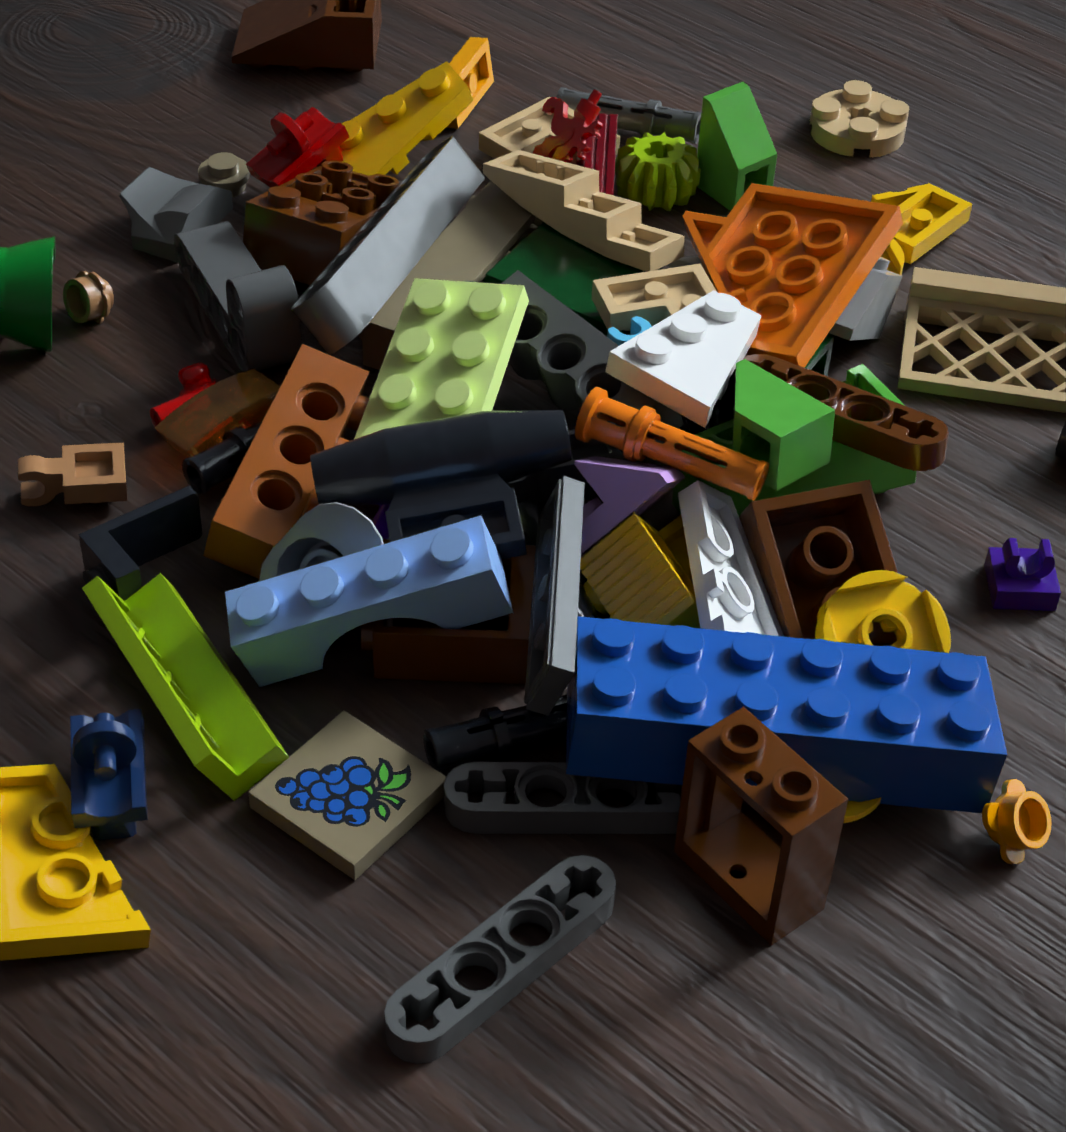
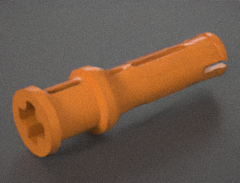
[575,387,769,501]

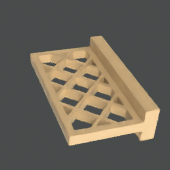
[897,267,1066,413]

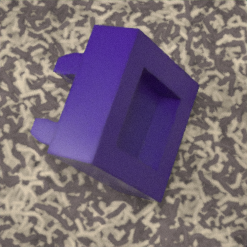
[984,538,1061,611]

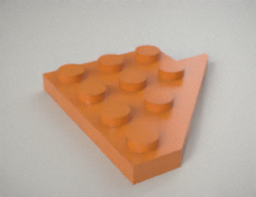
[682,183,903,368]

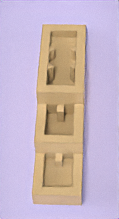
[483,150,685,272]

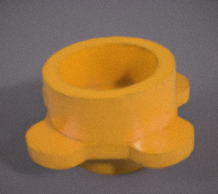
[982,779,1051,864]

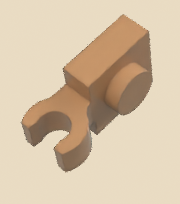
[18,442,127,506]

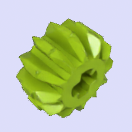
[615,132,701,211]

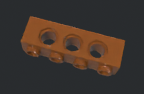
[203,344,369,579]

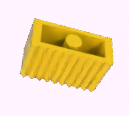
[580,512,700,628]

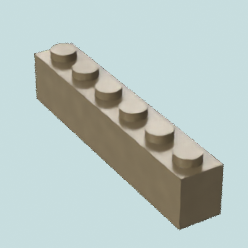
[358,180,543,370]

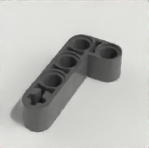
[174,221,301,375]

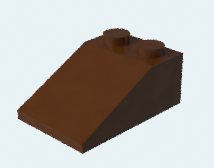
[739,480,898,646]

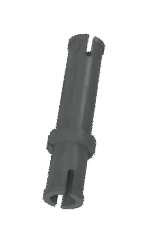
[556,87,702,144]

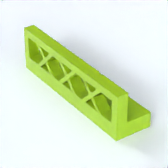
[82,573,289,801]

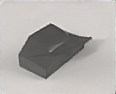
[119,167,233,263]

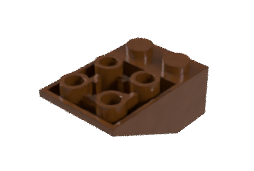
[231,0,382,72]
[243,161,399,285]

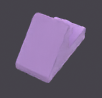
[574,457,686,557]

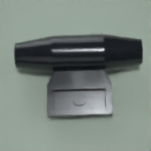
[310,410,572,559]

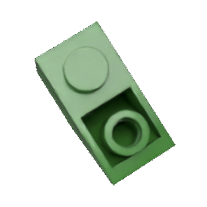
[697,82,777,211]
[732,359,835,491]

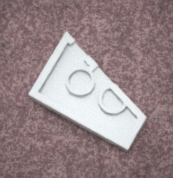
[605,290,762,428]
[678,480,784,637]

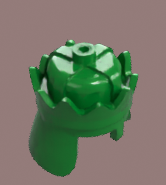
[0,237,56,352]

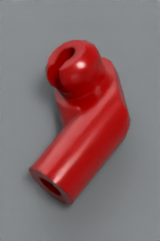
[150,362,218,435]

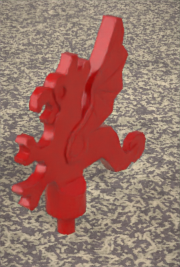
[533,89,603,163]

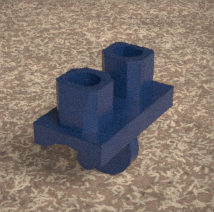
[70,709,148,841]

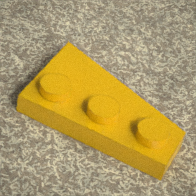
[0,764,151,961]

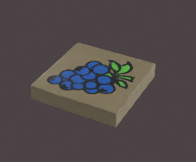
[248,711,446,880]

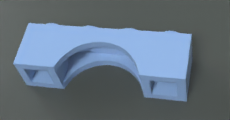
[225,515,513,687]

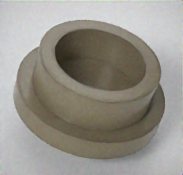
[198,152,250,197]

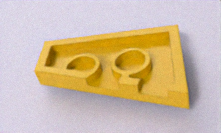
[340,61,474,176]

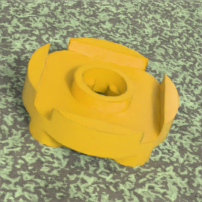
[815,570,951,653]

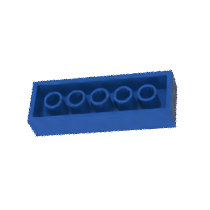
[566,616,1007,813]

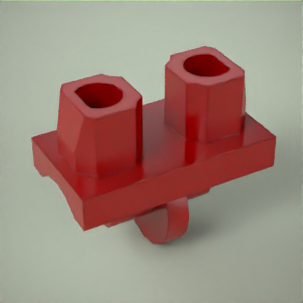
[246,107,349,188]

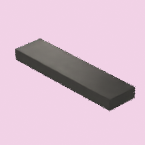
[524,476,585,716]

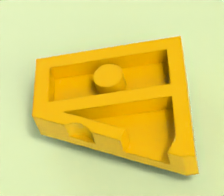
[871,183,972,264]

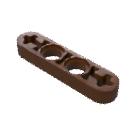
[733,354,949,471]

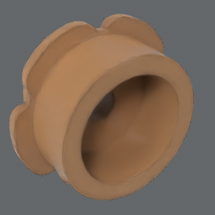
[63,271,114,324]

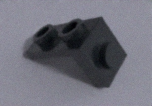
[78,486,202,601]

